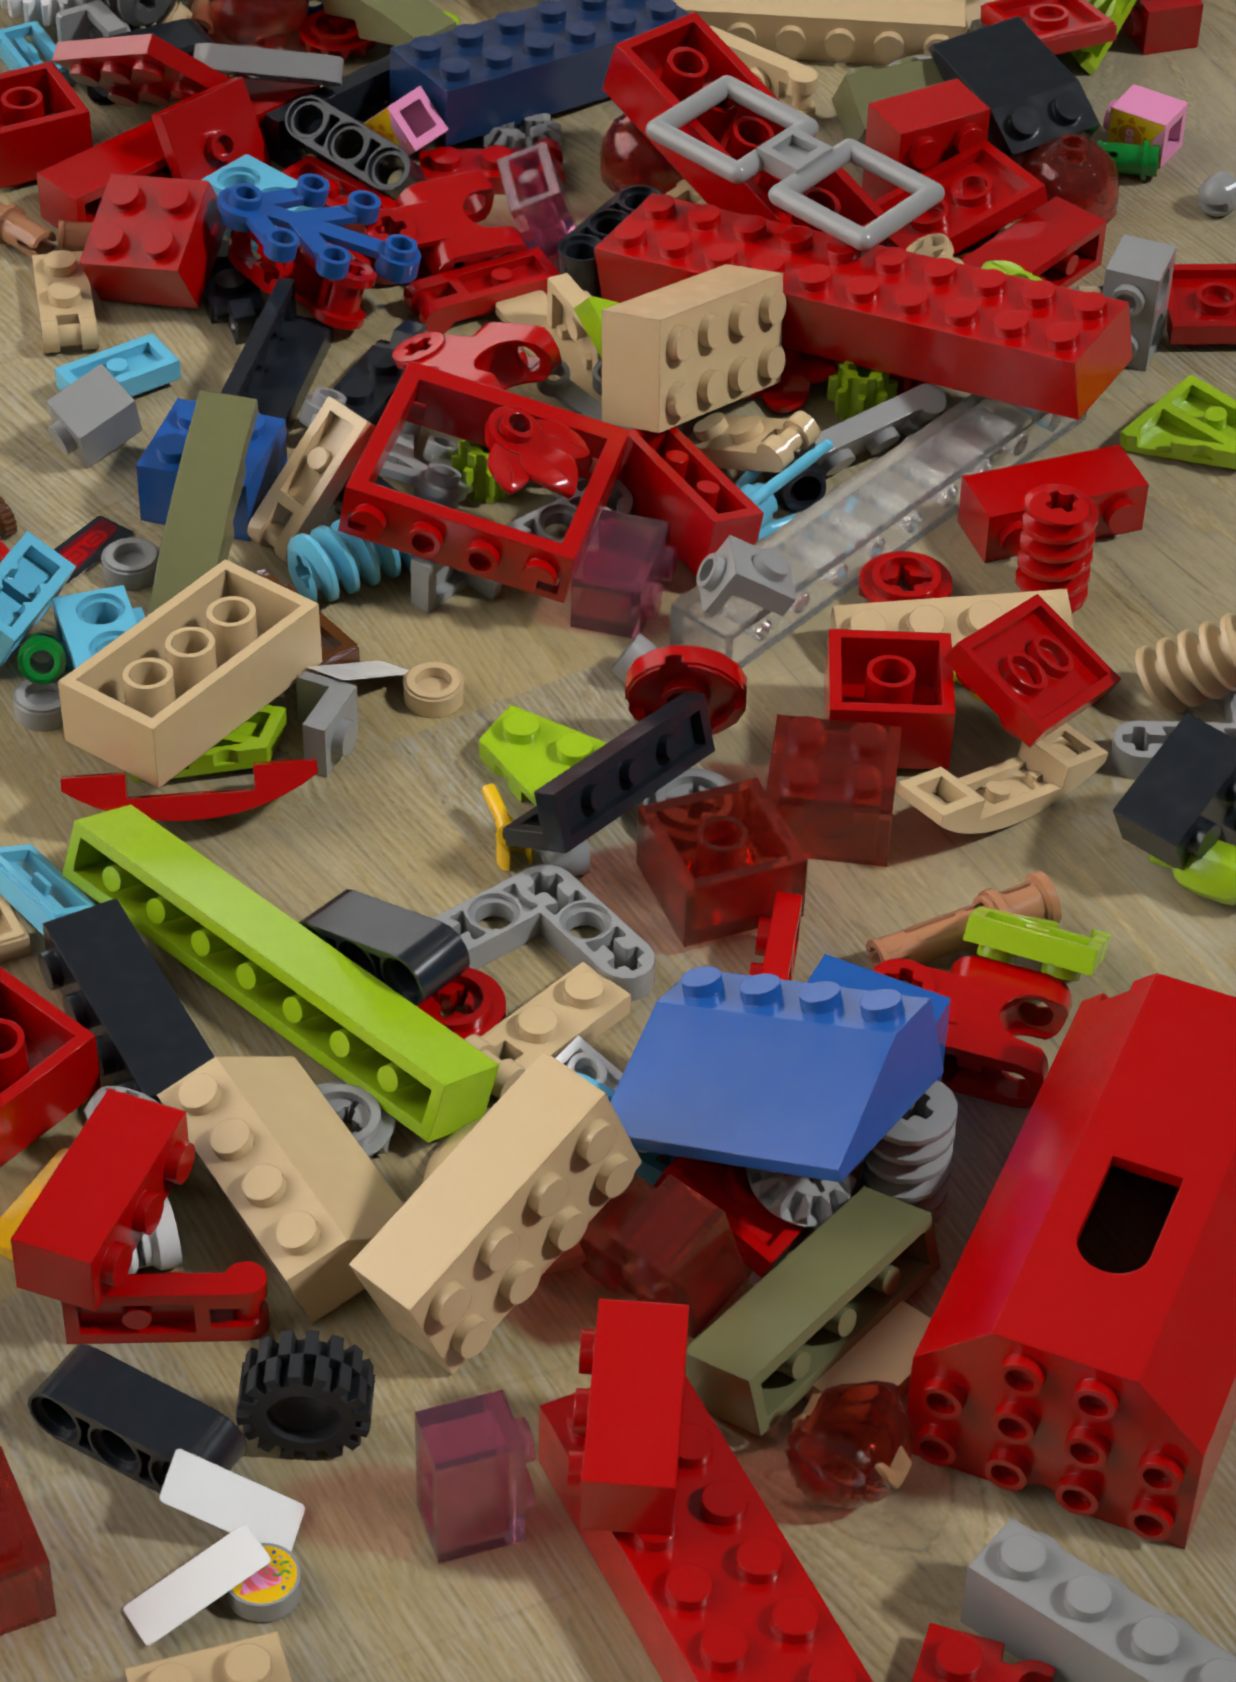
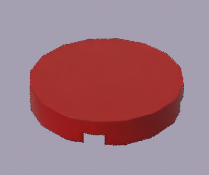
[625,645,747,735]

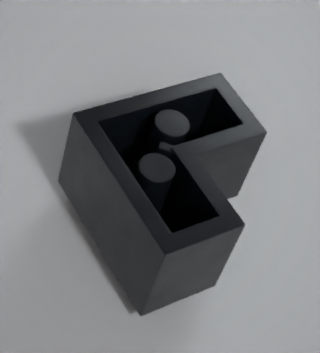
[1113,713,1236,871]

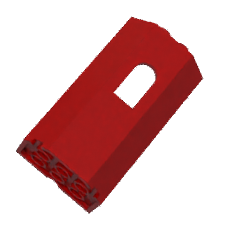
[902,973,1236,1549]

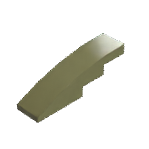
[322,0,457,46]
[147,390,259,616]

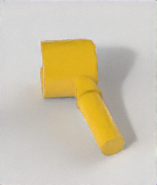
[481,783,534,871]

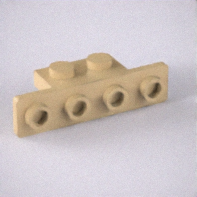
[496,273,602,404]

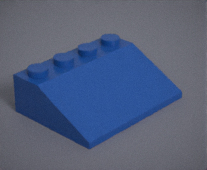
[610,966,944,1182]

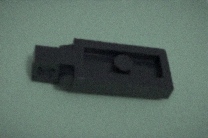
[202,239,264,345]
[333,319,426,426]

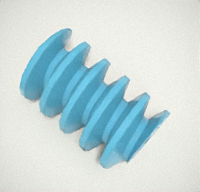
[287,519,414,602]

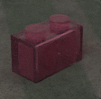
[497,141,577,258]
[570,509,678,639]
[415,1389,536,1564]

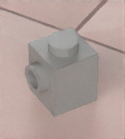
[46,364,142,468]

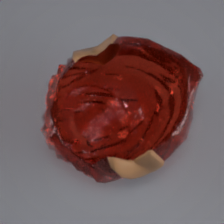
[783,1380,915,1510]

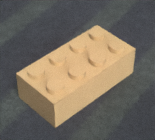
[602,264,786,433]
[58,559,322,788]
[349,1051,642,1375]

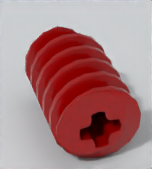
[1015,484,1098,614]

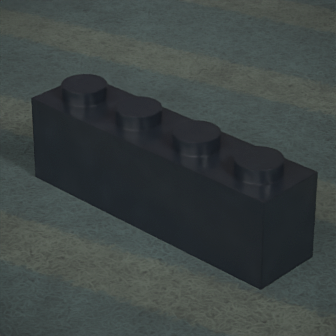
[38,898,215,1104]

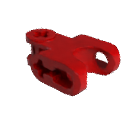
[363,171,528,285]
[228,227,377,330]
[392,322,562,405]
[873,955,1072,1108]

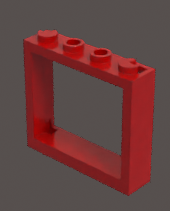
[338,360,630,603]

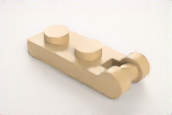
[710,25,818,119]
[32,250,99,354]
[247,396,376,564]
[688,411,820,473]
[464,962,631,1099]

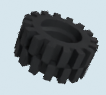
[236,1330,375,1461]

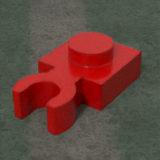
[912,1623,1055,1682]

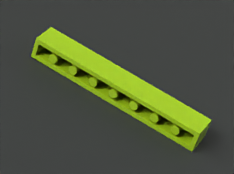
[62,805,499,1143]

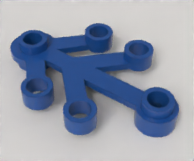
[217,173,421,284]

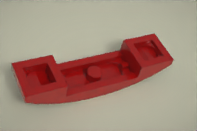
[60,758,318,821]

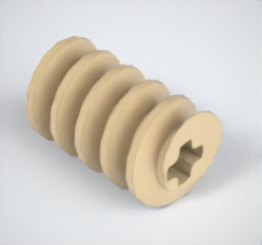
[1135,612,1236,715]

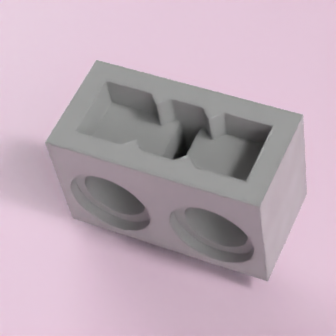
[1102,234,1177,372]

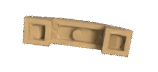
[895,723,1108,834]

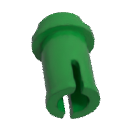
[1095,140,1160,181]
[17,632,67,685]

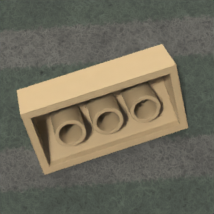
[157,1056,403,1324]

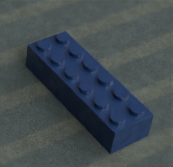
[389,0,689,146]

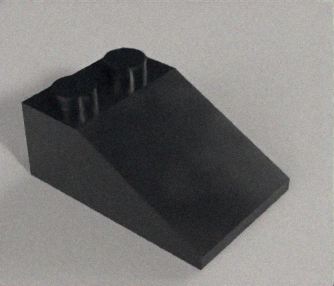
[928,16,1100,170]

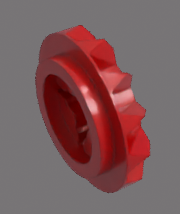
[298,9,376,61]
[858,551,953,603]
[417,968,506,1039]

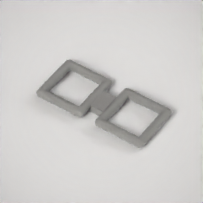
[646,75,945,251]

